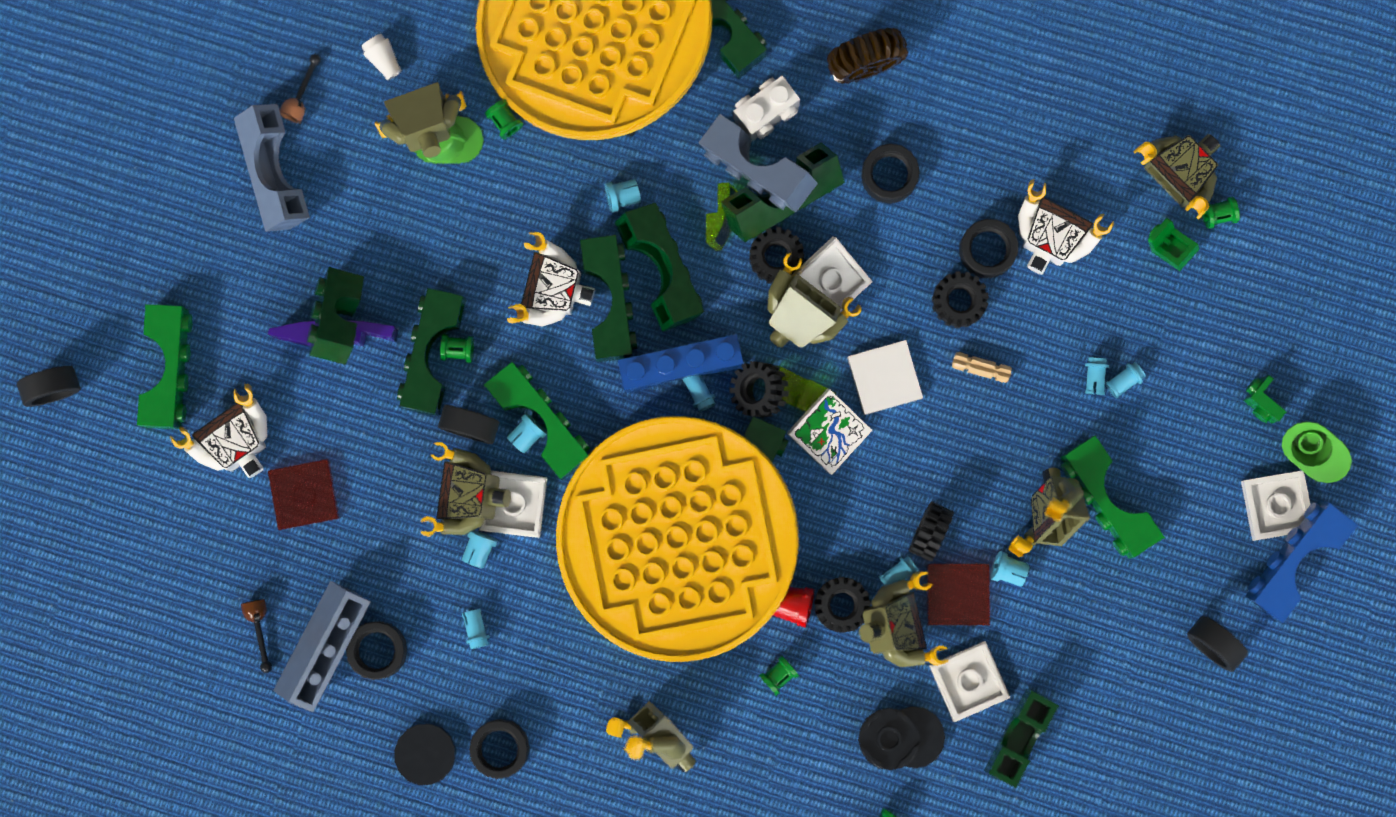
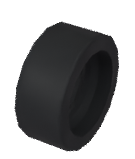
[861,143,920,204]
[959,219,1018,278]
[16,366,81,407]
[438,405,500,444]
[1187,616,1248,672]
[346,621,407,680]
[469,719,530,779]

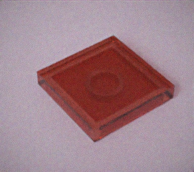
[268,459,340,531]
[927,564,990,625]

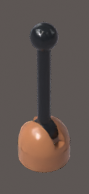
[279,54,322,123]

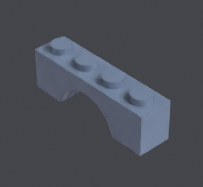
[234,104,310,232]
[698,114,818,213]

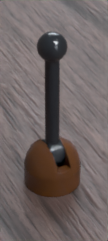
[241,599,272,673]

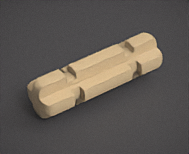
[952,352,1012,383]

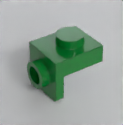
[1148,218,1200,271]
[1243,375,1287,424]

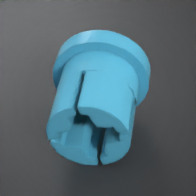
[605,179,641,213]
[507,413,547,454]
[461,530,498,568]
[990,551,1029,587]

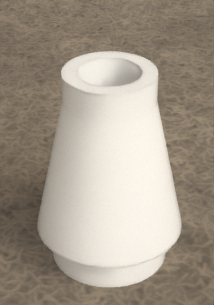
[361,34,402,80]

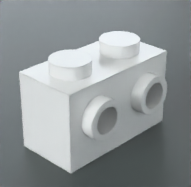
[733,76,800,141]

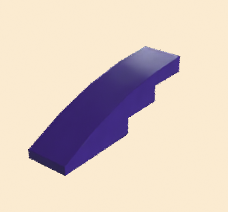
[268,320,398,347]

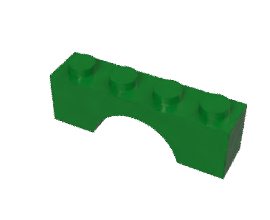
[137,304,193,429]
[484,362,590,481]
[1060,435,1165,559]

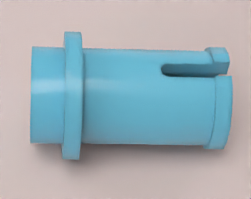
[1085,357,1109,395]
[1105,362,1146,399]
[683,375,715,412]
[879,556,919,585]
[462,609,490,649]

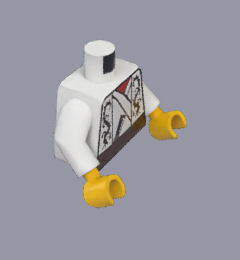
[1018,179,1114,274]
[507,231,595,326]
[170,384,267,478]

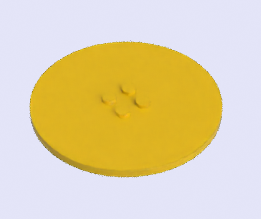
[476,0,713,140]
[556,416,799,662]

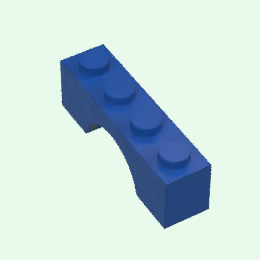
[618,334,744,393]
[1245,500,1358,623]

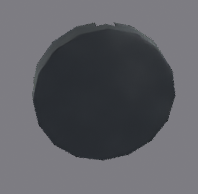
[900,706,945,768]
[858,708,920,770]
[394,724,456,785]

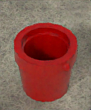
[773,587,815,628]

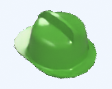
[415,116,484,164]
[1282,421,1352,483]

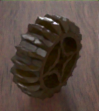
[827,27,908,84]

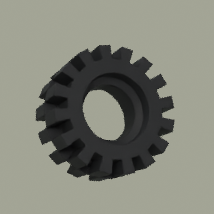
[749,227,804,284]
[932,271,989,328]
[730,361,789,418]
[909,501,954,561]
[814,577,871,633]

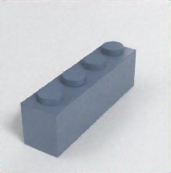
[273,581,370,712]

